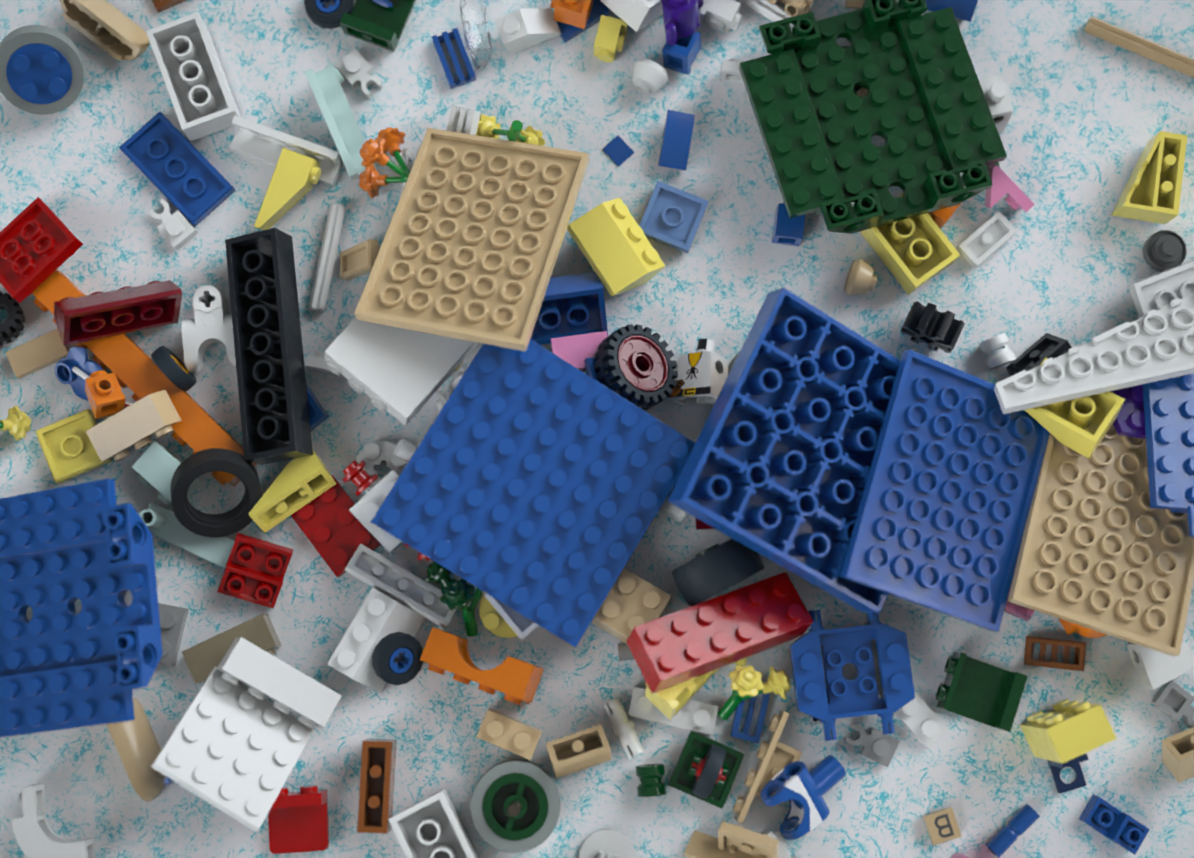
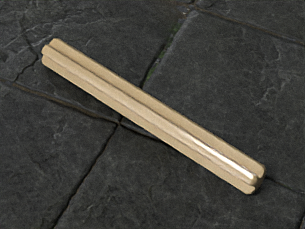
[1084,17,1194,78]

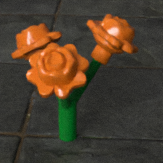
[359,127,410,198]

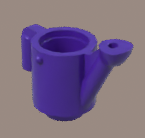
[661,0,704,45]

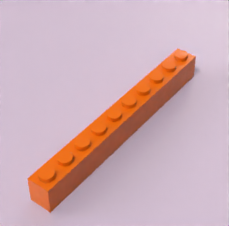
[32,269,257,487]

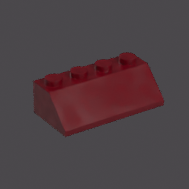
[54,280,183,346]

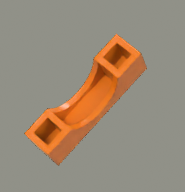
[420,627,544,705]

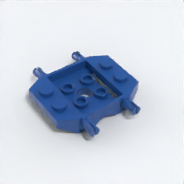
[789,609,915,741]

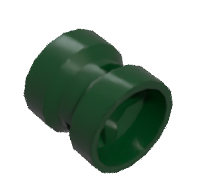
[636,764,667,797]

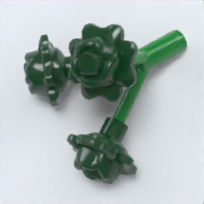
[425,561,482,637]

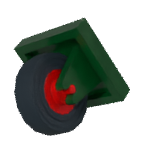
[668,730,745,809]

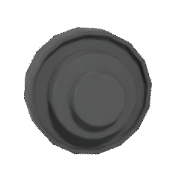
[1143,230,1187,272]

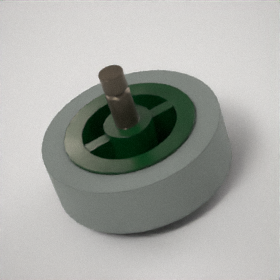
[471,759,560,853]

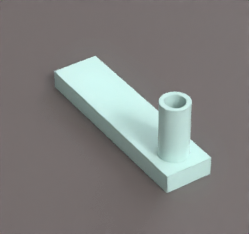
[139,502,234,568]

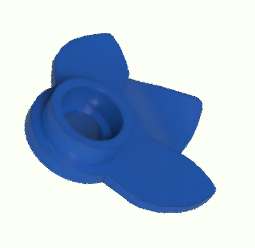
[55,346,103,401]

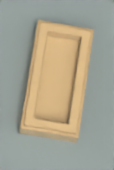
[339,239,379,281]
[5,329,69,379]

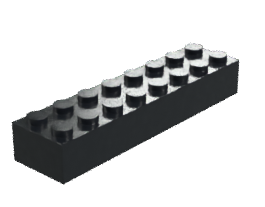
[225,228,313,465]

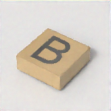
[922,807,961,845]

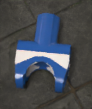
[760,755,846,840]

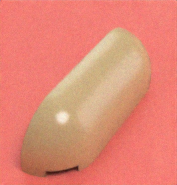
[60,0,150,61]
[106,698,166,802]

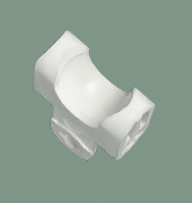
[181,285,236,373]

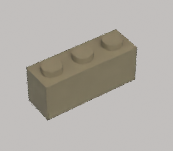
[182,614,282,684]

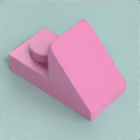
[985,164,1035,212]

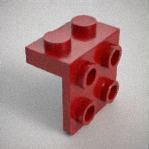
[268,785,329,854]

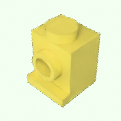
[594,15,628,62]

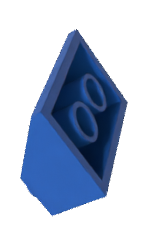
[530,272,608,345]

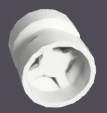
[979,334,1016,370]

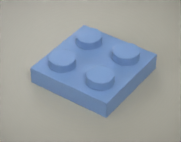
[639,181,709,254]

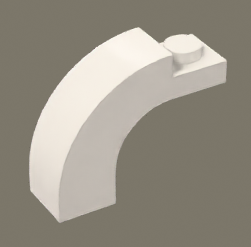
[11,783,96,858]

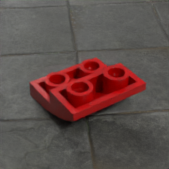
[217,533,293,609]

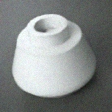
[632,59,668,95]

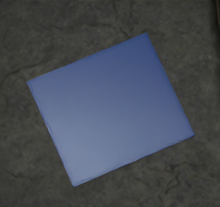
[602,135,635,167]

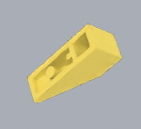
[254,148,321,230]
[248,450,337,533]

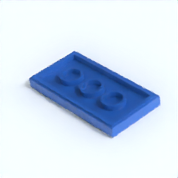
[119,111,236,227]

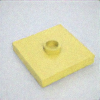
[35,409,112,484]

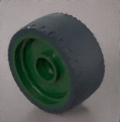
[671,538,765,607]

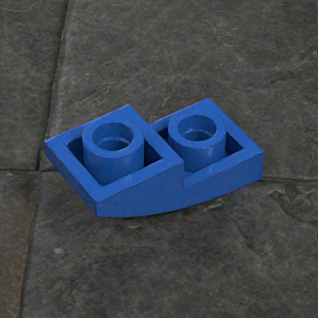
[658,109,695,171]
[1079,794,1150,855]

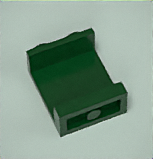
[340,0,416,52]
[936,652,1028,732]

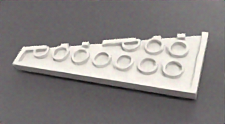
[994,292,1194,414]

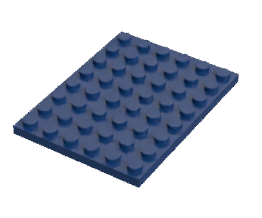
[840,349,1050,632]

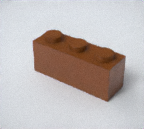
[357,739,397,834]

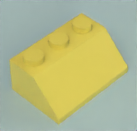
[567,197,665,297]

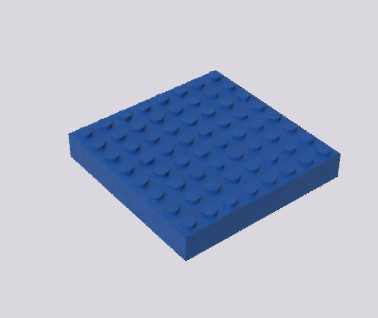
[668,287,900,613]
[371,339,695,648]

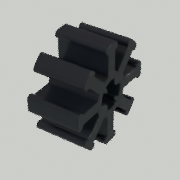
[901,301,965,353]

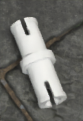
[603,698,645,759]

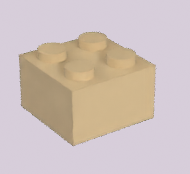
[592,569,671,644]

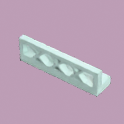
[304,66,377,180]

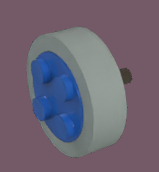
[0,25,84,115]

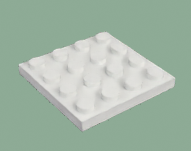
[151,667,314,831]

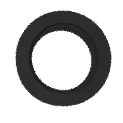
[170,448,262,537]

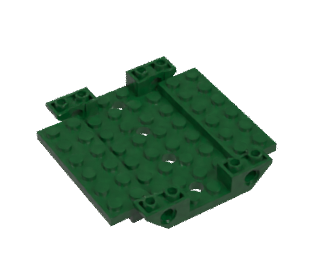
[739,0,1007,234]

